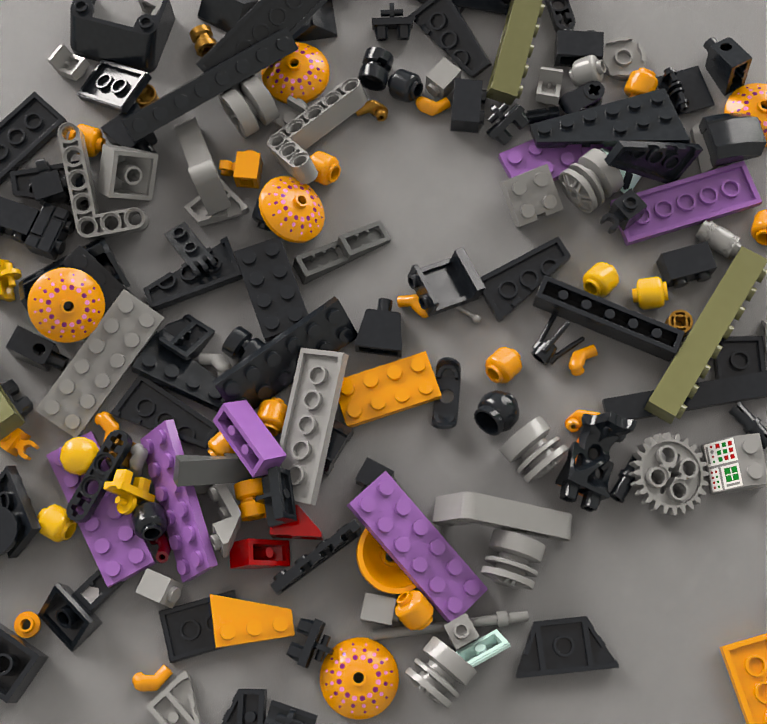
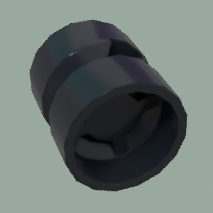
[358,47,394,91]
[222,326,265,363]

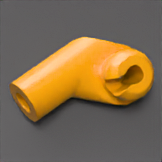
[568,344,598,376]
[95,411,119,443]

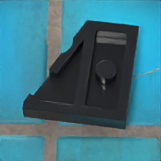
[222,689,267,724]

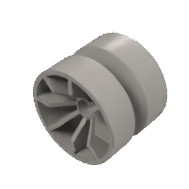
[219,75,279,138]

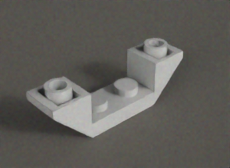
[194,484,241,558]

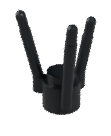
[531,314,585,365]

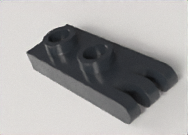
[165,221,218,277]

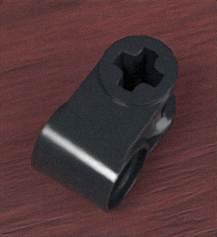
[558,81,605,115]

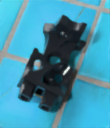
[555,411,637,512]

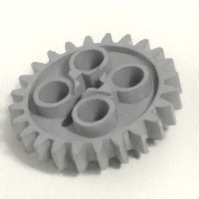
[628,432,710,516]

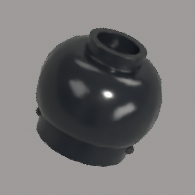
[474,390,519,436]

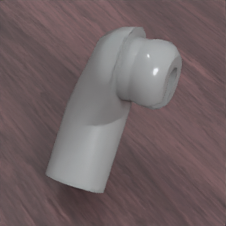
[199,353,232,376]
[129,443,148,478]

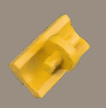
[0,259,22,302]
[103,469,156,515]

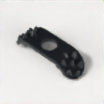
[431,357,461,430]

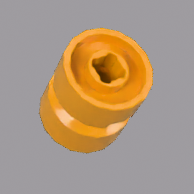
[233,478,267,521]

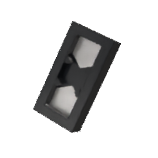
[73,569,126,613]

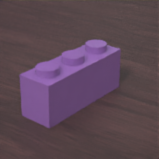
[213,400,287,477]

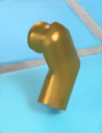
[356,100,388,122]

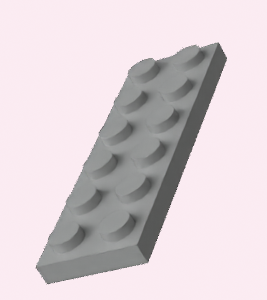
[35,289,165,438]
[279,348,349,506]

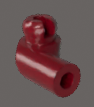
[149,533,171,563]

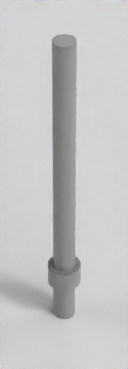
[372,611,529,640]

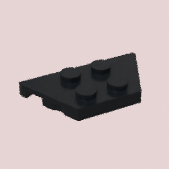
[516,616,619,679]

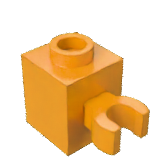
[219,150,263,189]
[0,428,39,461]

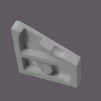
[184,179,250,227]
[146,670,201,724]

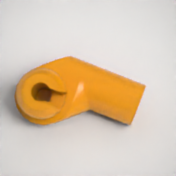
[415,96,451,116]
[397,294,429,318]
[565,410,600,433]
[132,664,173,692]

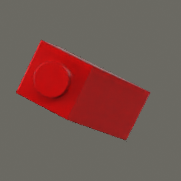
[269,505,323,541]
[230,538,290,569]

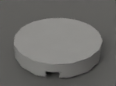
[602,37,646,81]

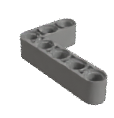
[267,78,368,184]
[174,117,232,216]
[58,122,149,240]
[433,492,572,541]

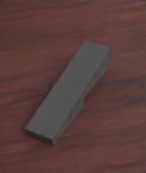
[293,220,391,285]
[173,453,268,487]

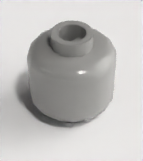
[569,55,606,87]

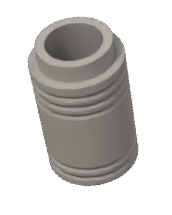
[695,220,742,258]

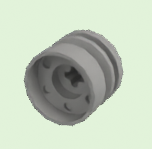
[559,148,624,213]
[500,416,569,483]
[481,529,546,590]
[405,636,477,709]

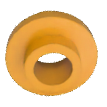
[14,611,41,638]

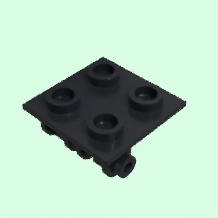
[656,66,715,116]

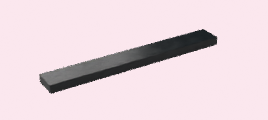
[602,371,767,420]

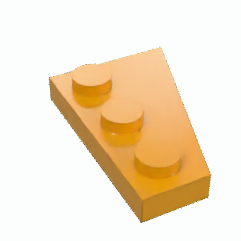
[209,594,295,648]

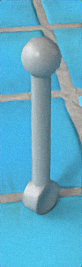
[455,306,481,324]

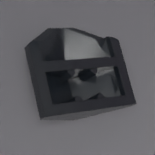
[159,314,215,360]

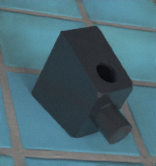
[703,37,752,96]
[100,102,158,153]
[355,298,402,358]
[6,325,69,372]

